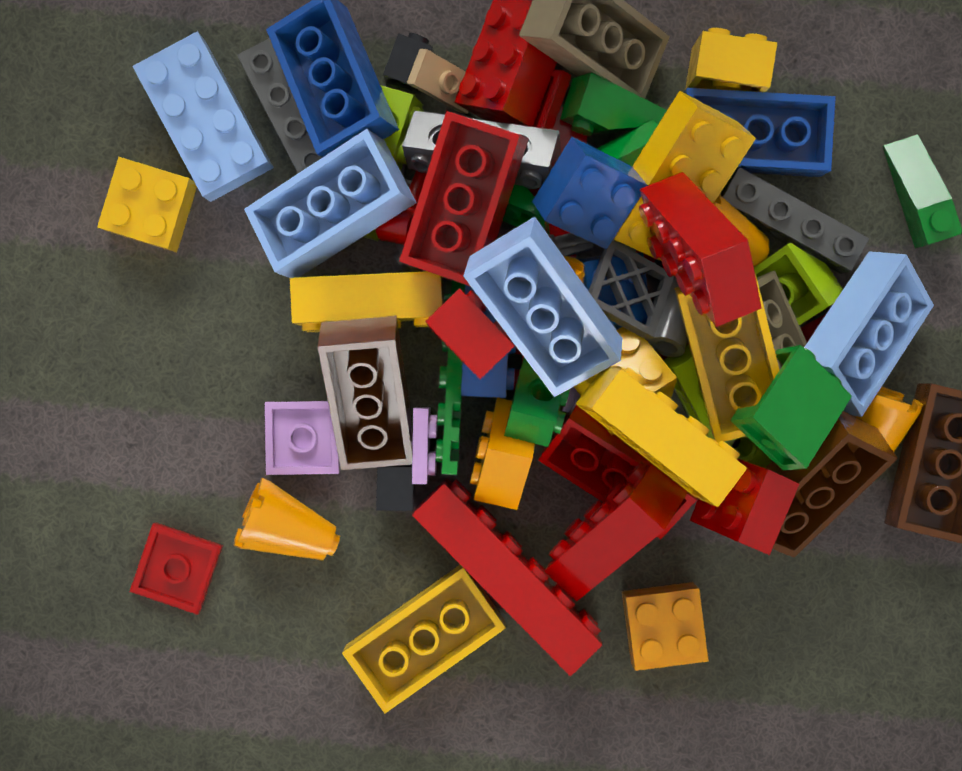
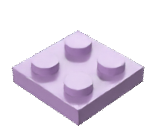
[265,401,340,475]
[412,407,438,484]

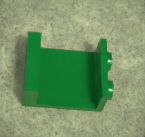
[730,345,852,470]

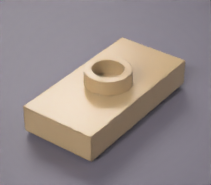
[407,49,468,114]

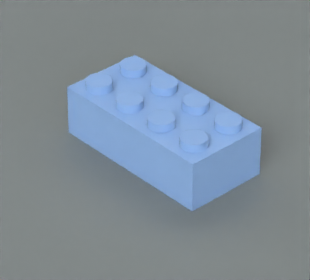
[132,31,274,202]
[244,129,417,278]
[463,217,622,397]
[804,251,934,417]

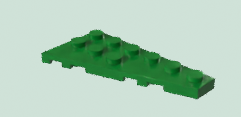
[436,278,465,475]

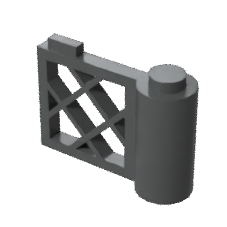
[589,240,688,357]

